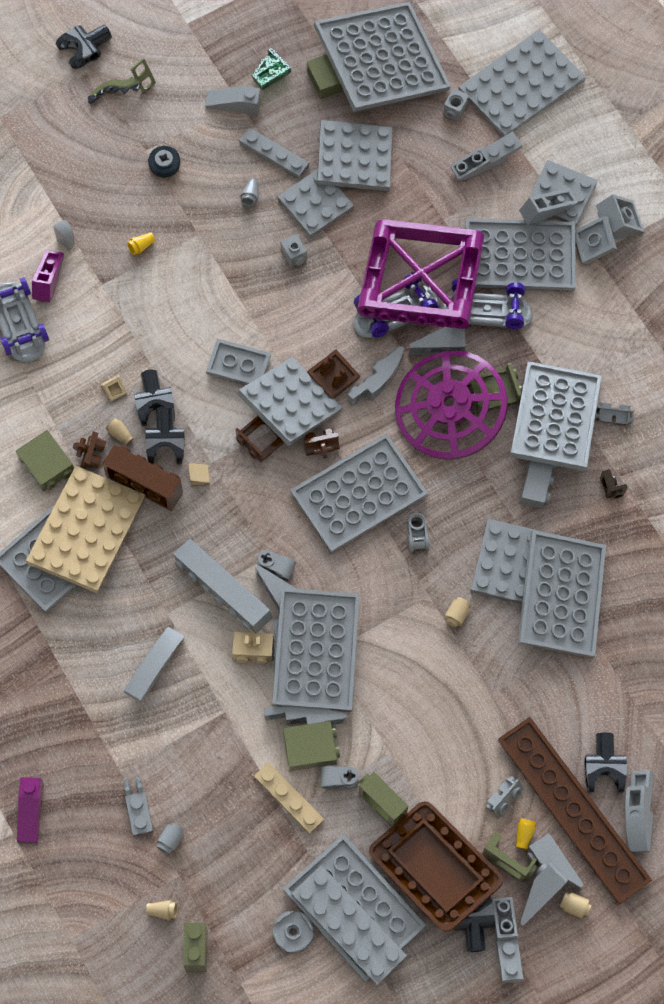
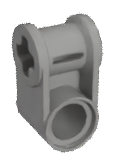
[407,513,429,552]
[257,550,296,581]
[321,766,359,789]

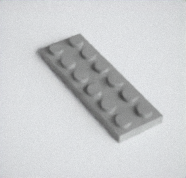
[291,865,407,985]

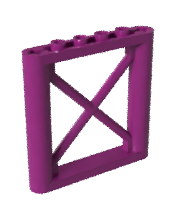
[357,219,484,329]

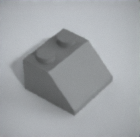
[596,194,645,240]

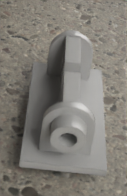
[595,402,635,425]
[485,776,523,818]

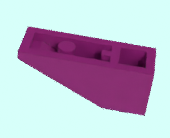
[32,250,64,302]
[17,777,43,843]

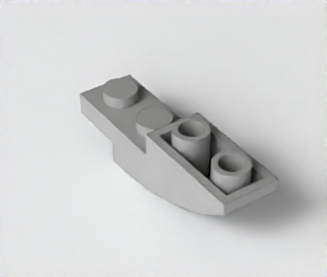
[450,131,522,181]
[348,346,404,406]
[625,770,654,853]
[492,897,523,983]

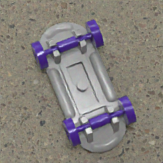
[353,272,440,338]
[0,277,49,363]
[441,279,533,329]

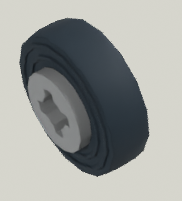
[148,145,181,178]

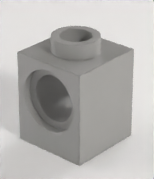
[443,88,469,121]

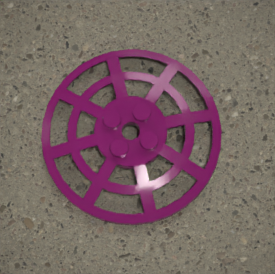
[395,351,508,460]

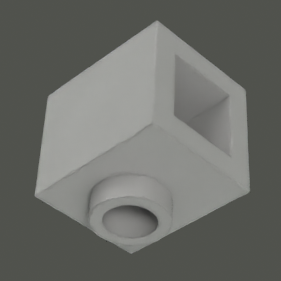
[280,234,307,267]

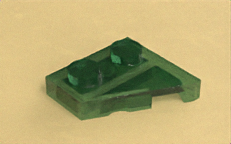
[252,47,291,90]

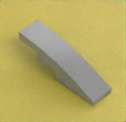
[124,627,185,702]
[264,706,347,725]

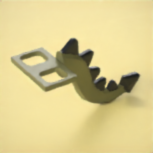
[88,58,156,104]

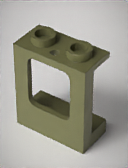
[482,831,537,883]

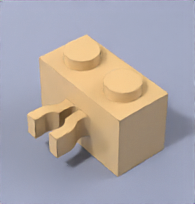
[232,631,274,664]

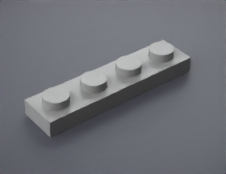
[239,127,309,179]

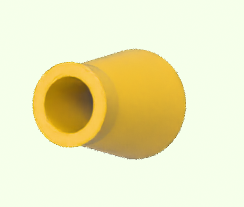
[127,232,155,255]
[516,818,536,849]

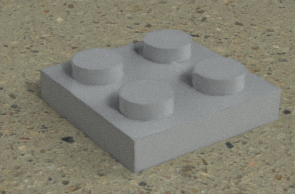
[575,216,617,265]

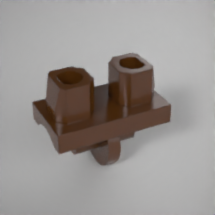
[304,428,340,459]
[73,431,106,469]

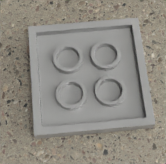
[530,160,597,227]
[278,169,354,238]

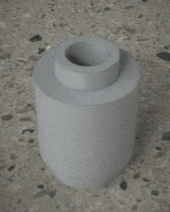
[156,823,184,855]

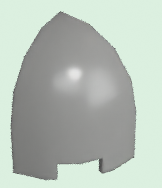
[53,220,74,250]

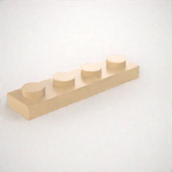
[254,762,324,834]

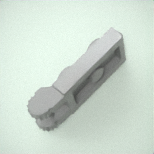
[123,777,153,836]

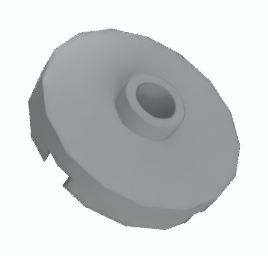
[273,911,313,953]

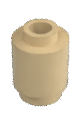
[444,597,471,627]
[560,892,592,919]

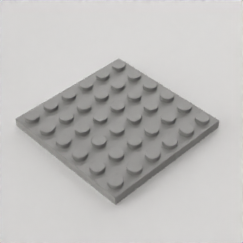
[313,2,451,112]

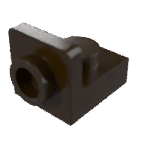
[600,469,628,499]

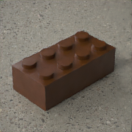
[103,444,183,512]

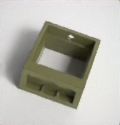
[359,772,409,827]

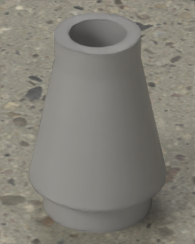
[240,179,259,207]

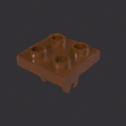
[307,350,360,399]

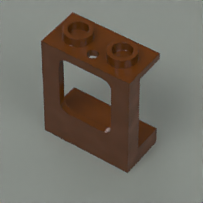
[235,416,285,462]

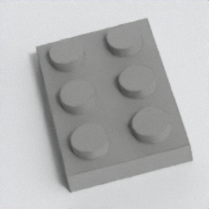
[206,339,271,385]

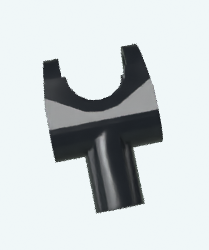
[55,25,112,69]
[134,369,175,427]
[145,408,185,464]
[584,732,627,793]
[453,896,495,953]

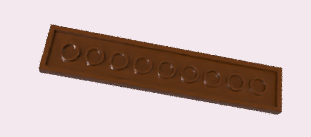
[497,717,652,905]

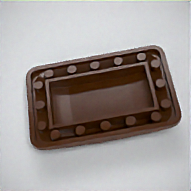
[369,801,503,932]

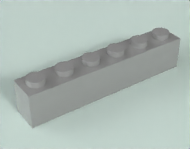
[173,539,273,634]

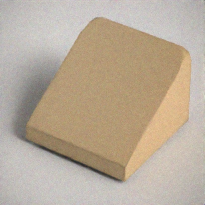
[101,376,127,402]
[189,463,210,485]

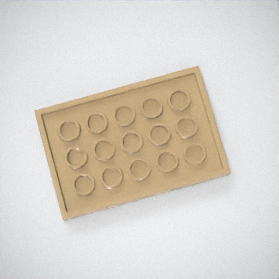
[26,466,146,593]

